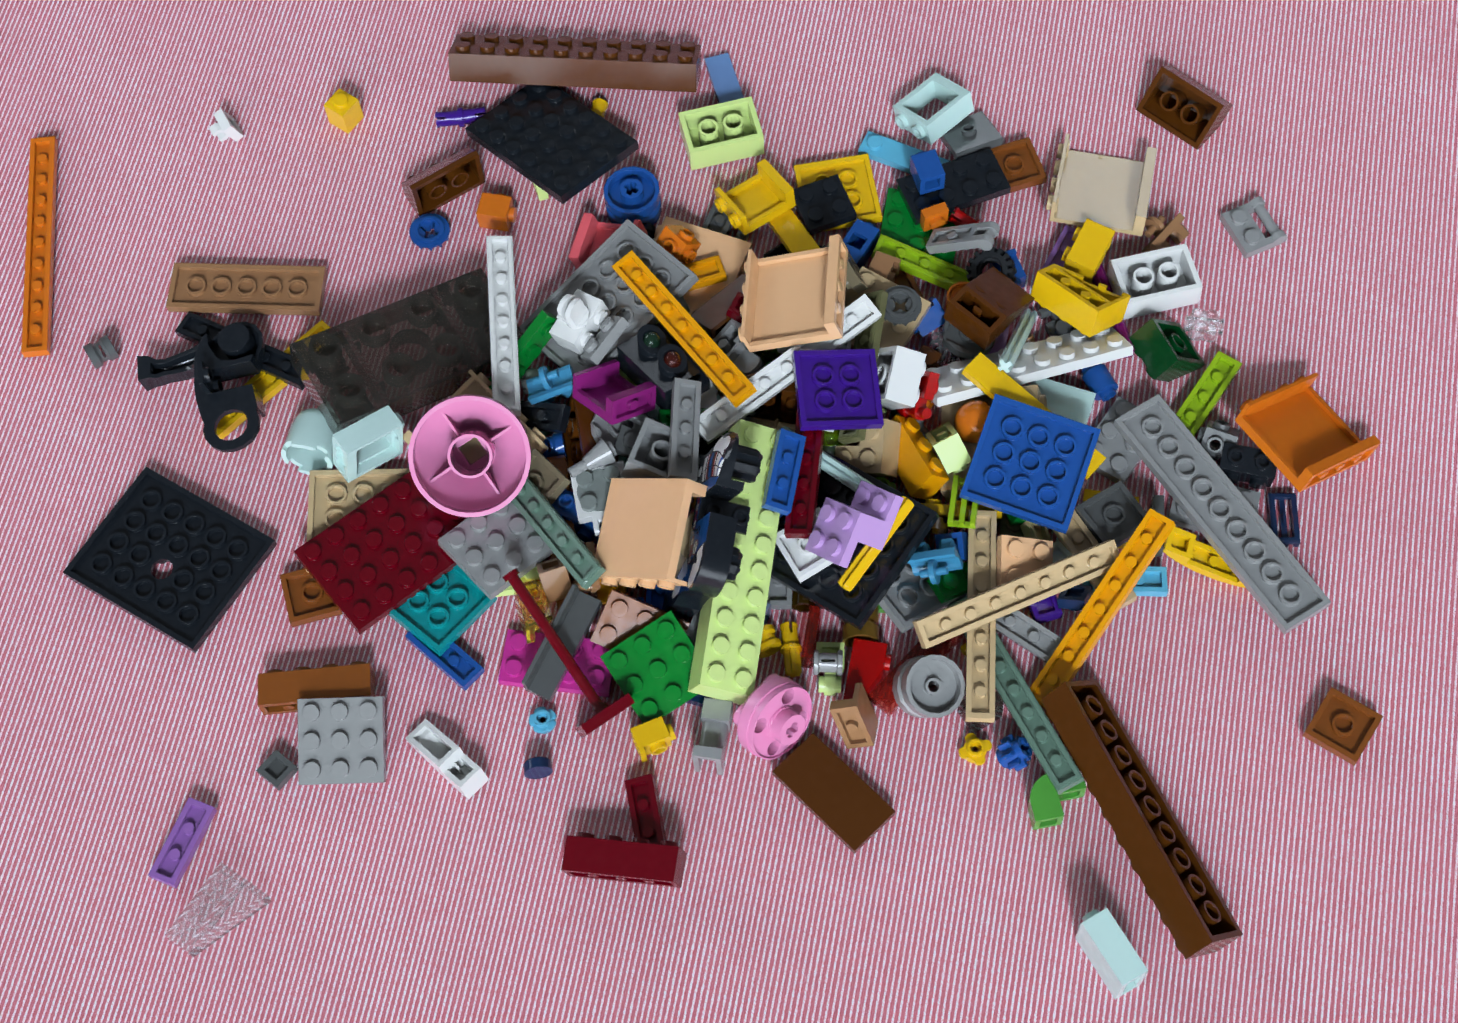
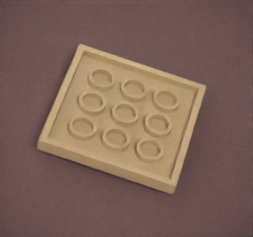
[306,468,410,573]

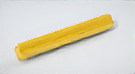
[838,496,914,592]

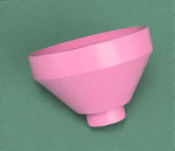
[408,394,531,517]

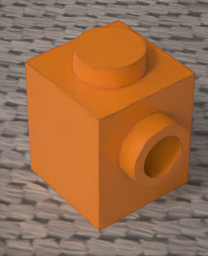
[476,192,517,232]

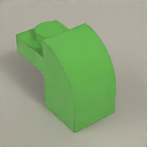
[1028,774,1087,830]

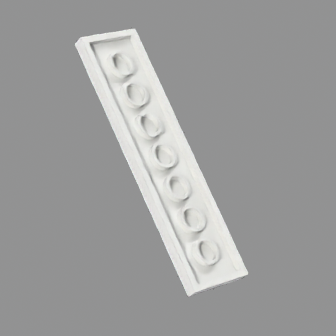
[926,327,1133,407]

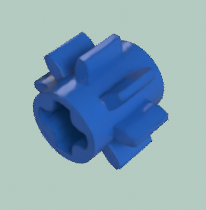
[996,734,1032,771]

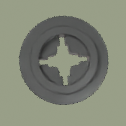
[884,285,922,326]

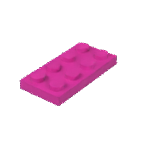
[498,629,613,698]

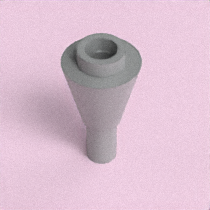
[567,439,617,478]

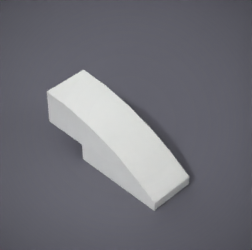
[405,719,489,800]

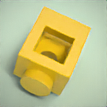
[630,716,676,763]

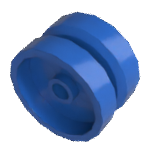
[604,166,662,225]

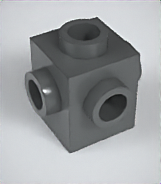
[1197,419,1241,461]

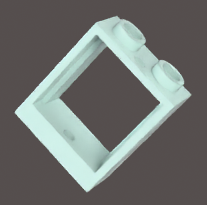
[893,72,974,145]
[332,405,405,483]

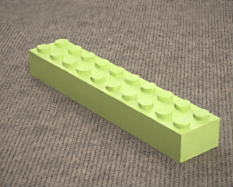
[688,419,780,705]

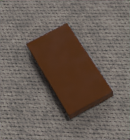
[772,733,896,854]

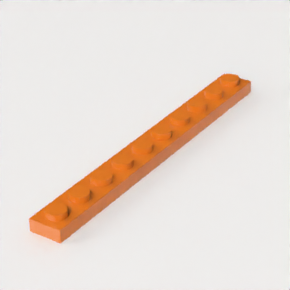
[21,136,58,358]

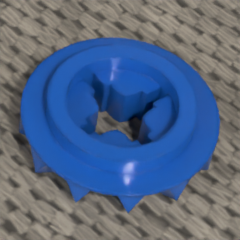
[409,213,451,251]

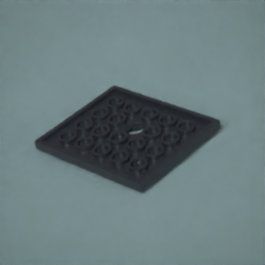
[771,449,939,630]
[63,467,277,653]

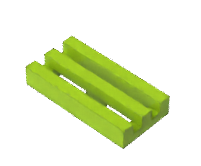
[947,475,979,529]

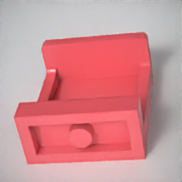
[569,213,648,269]

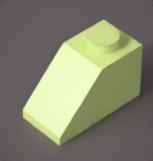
[925,421,972,474]

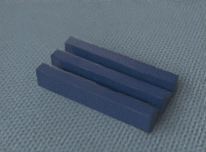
[1266,493,1301,547]

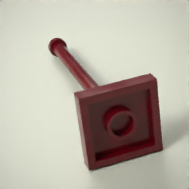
[502,568,635,738]

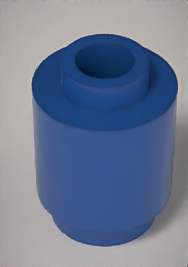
[1081,364,1118,402]

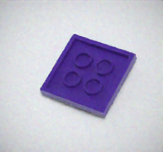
[792,349,884,431]

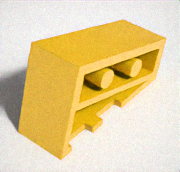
[1030,264,1131,338]

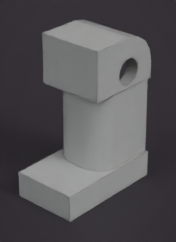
[692,697,733,775]

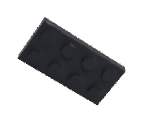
[896,148,1011,225]

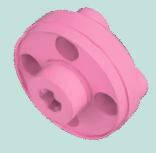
[733,673,812,760]

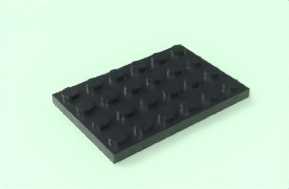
[465,85,639,204]

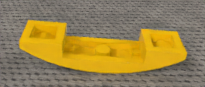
[1163,527,1246,588]

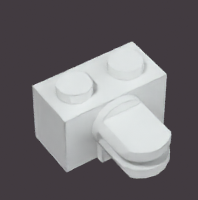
[549,289,611,355]

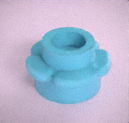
[529,707,557,734]

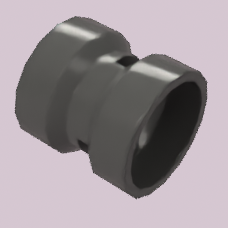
[83,334,119,369]

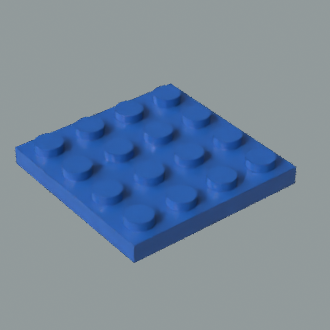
[959,394,1101,534]

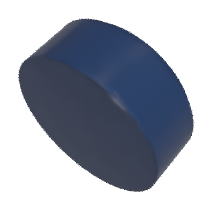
[523,757,553,779]

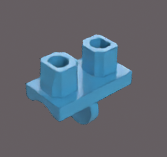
[526,364,574,405]
[907,538,963,584]

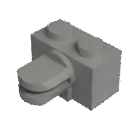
[713,319,765,375]

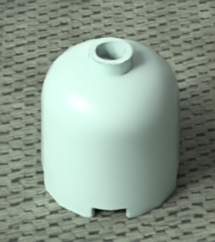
[281,408,343,475]

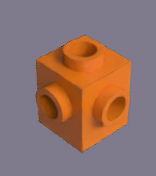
[656,225,701,265]

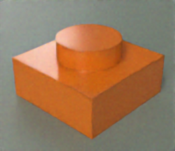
[920,202,949,232]

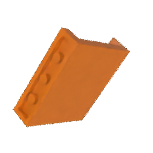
[1235,373,1382,492]

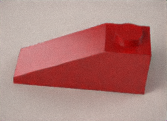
[843,638,892,700]

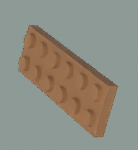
[166,262,327,316]

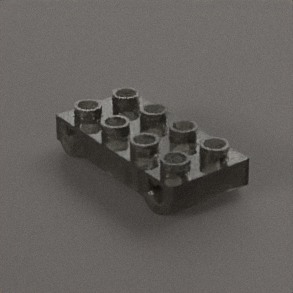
[289,268,524,434]

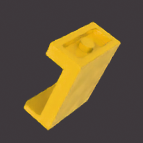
[714,159,796,235]

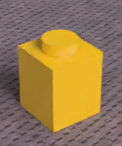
[324,88,364,134]

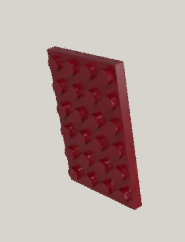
[294,472,468,635]

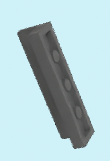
[522,583,602,702]

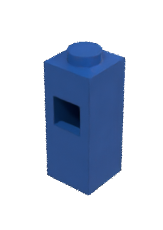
[843,218,880,269]

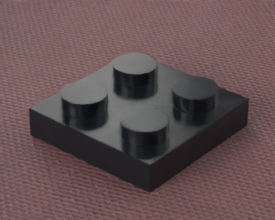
[794,174,857,235]

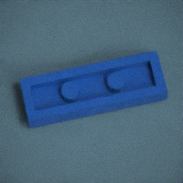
[761,428,806,516]
[405,631,485,691]

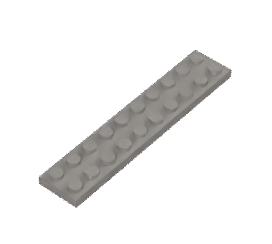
[1113,394,1331,635]

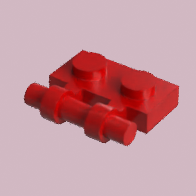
[896,371,940,421]

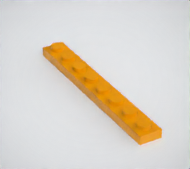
[611,250,757,408]
[1030,508,1176,709]

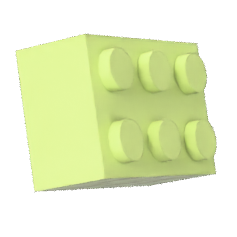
[678,96,764,170]

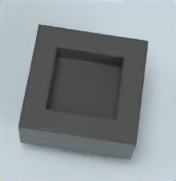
[256,750,298,791]

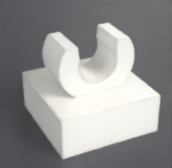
[209,109,244,142]

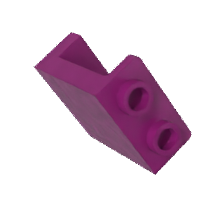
[573,359,656,425]

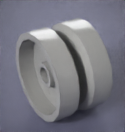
[892,655,965,718]

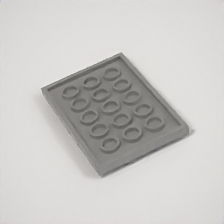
[518,219,699,373]

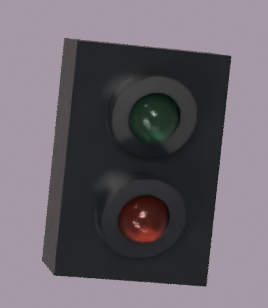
[617,322,710,410]

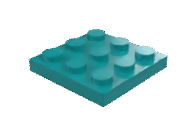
[388,565,497,656]

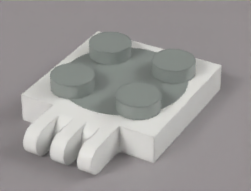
[570,461,625,536]

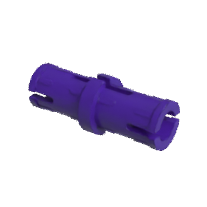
[435,106,486,128]

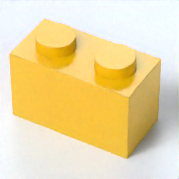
[1061,219,1115,284]

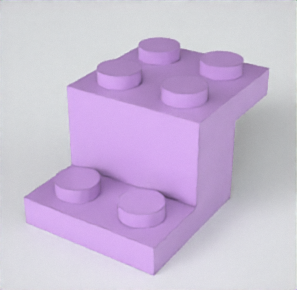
[805,480,904,568]

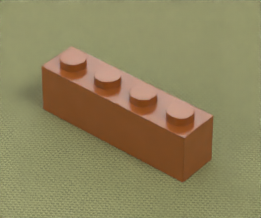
[257,661,376,715]

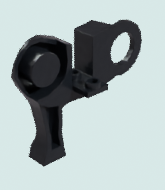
[137,321,266,452]

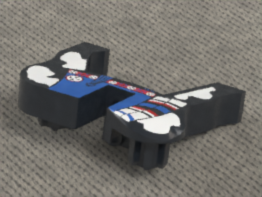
[662,432,763,618]

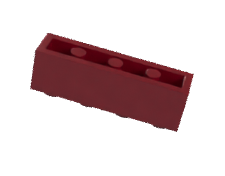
[561,832,687,888]

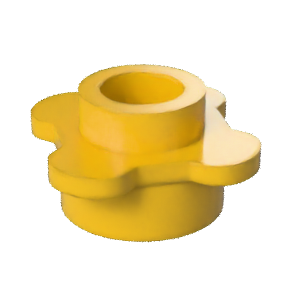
[958,733,992,766]

